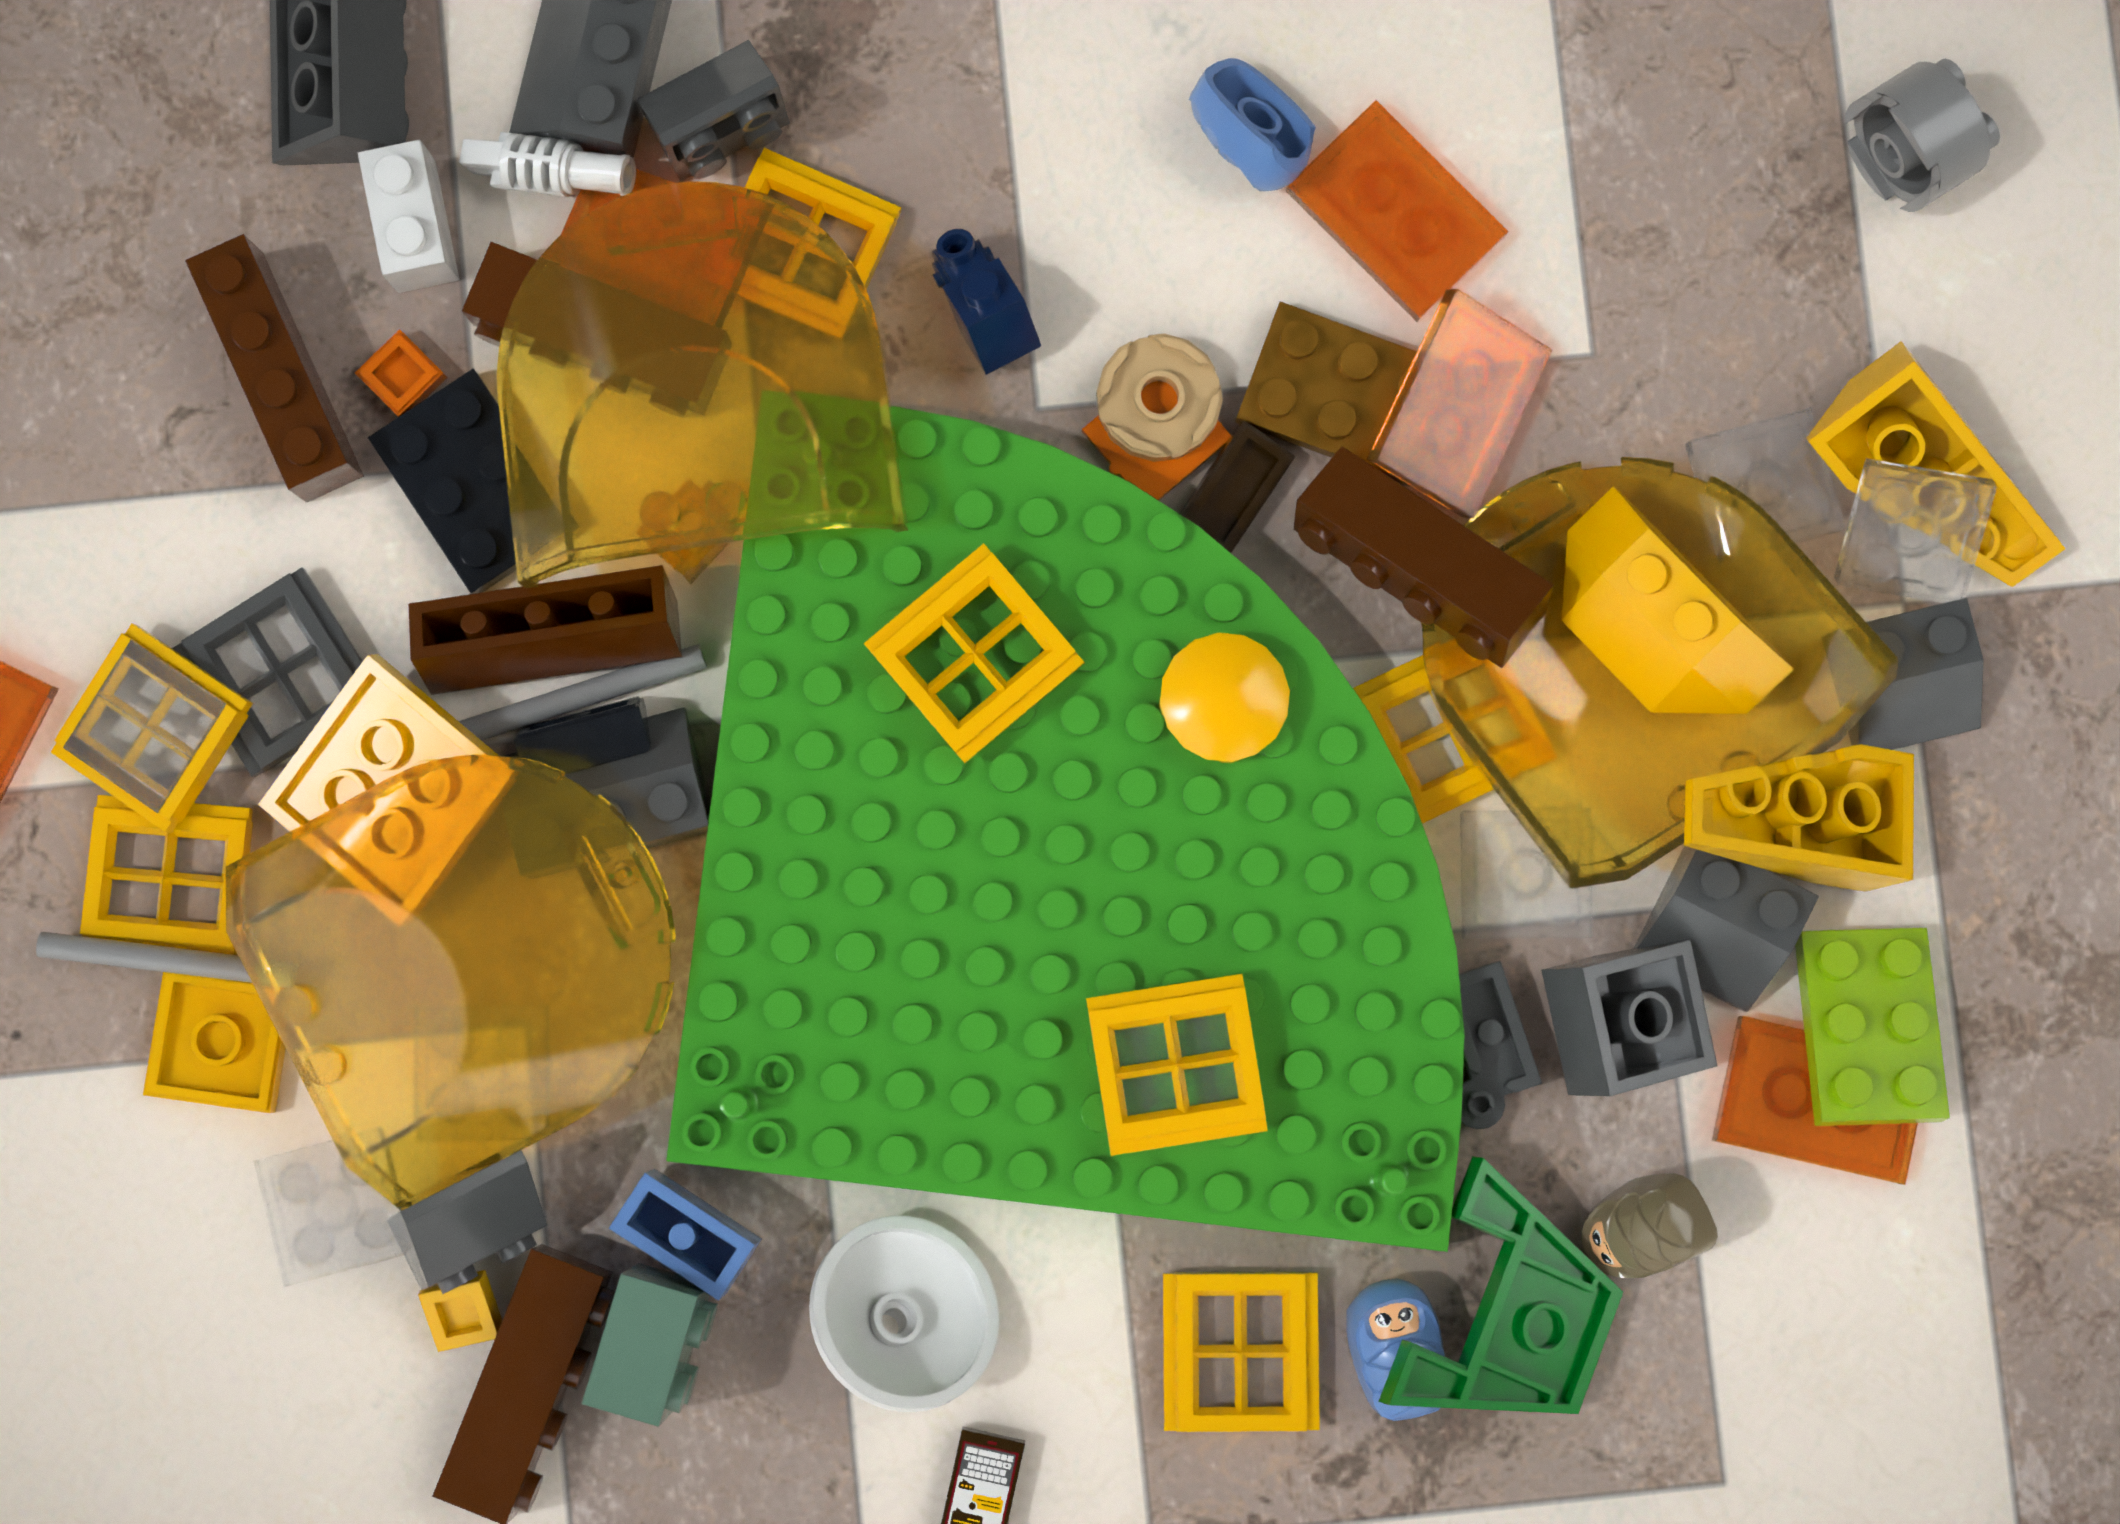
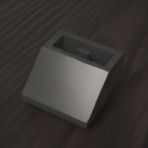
[637,40,790,182]

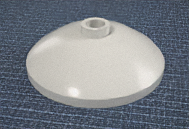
[809,1216,999,1412]

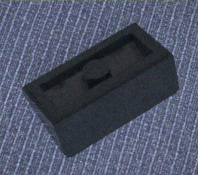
[514,696,651,783]

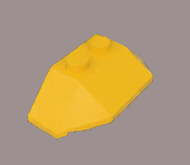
[1561,486,1795,714]

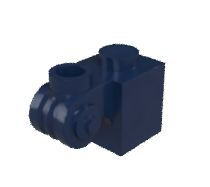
[932,229,1042,375]

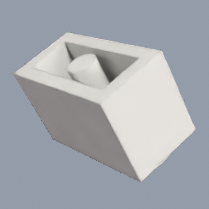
[357,139,460,293]

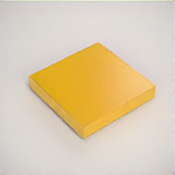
[143,972,296,1113]

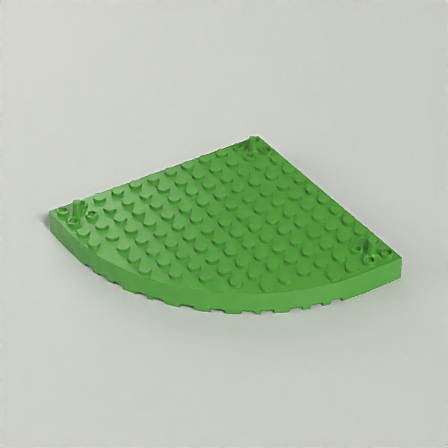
[666,391,1465,1252]

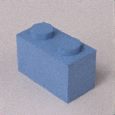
[609,1169,762,1301]

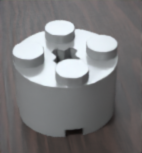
[1845,58,2000,212]

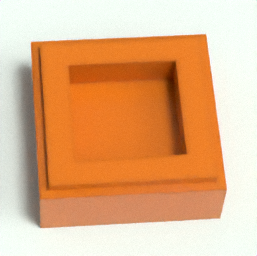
[355,329,448,417]

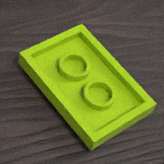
[1795,928,1950,1126]

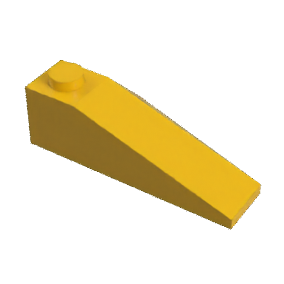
[1806,341,2065,587]
[1684,744,1914,892]

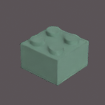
[582,1263,718,1427]

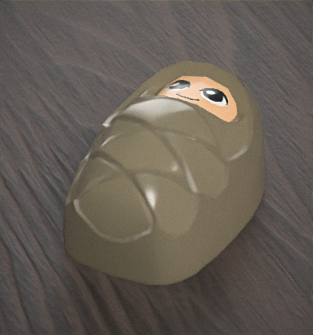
[1581,1173,1718,1278]

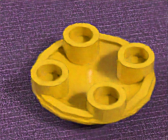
[1159,633,1290,764]

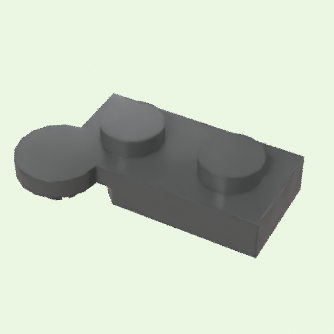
[1459,961,1542,1129]

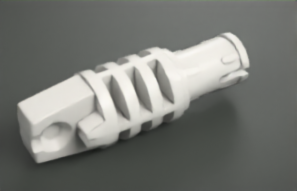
[459,132,636,197]

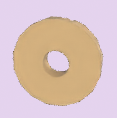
[1096,333,1223,462]

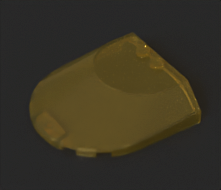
[497,181,908,588]
[1421,457,1898,889]
[226,754,676,1211]

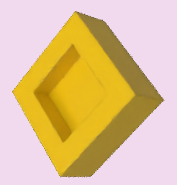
[418,1270,502,1352]

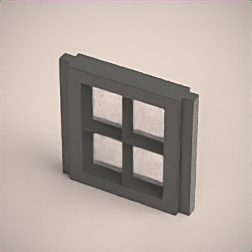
[172,567,363,777]

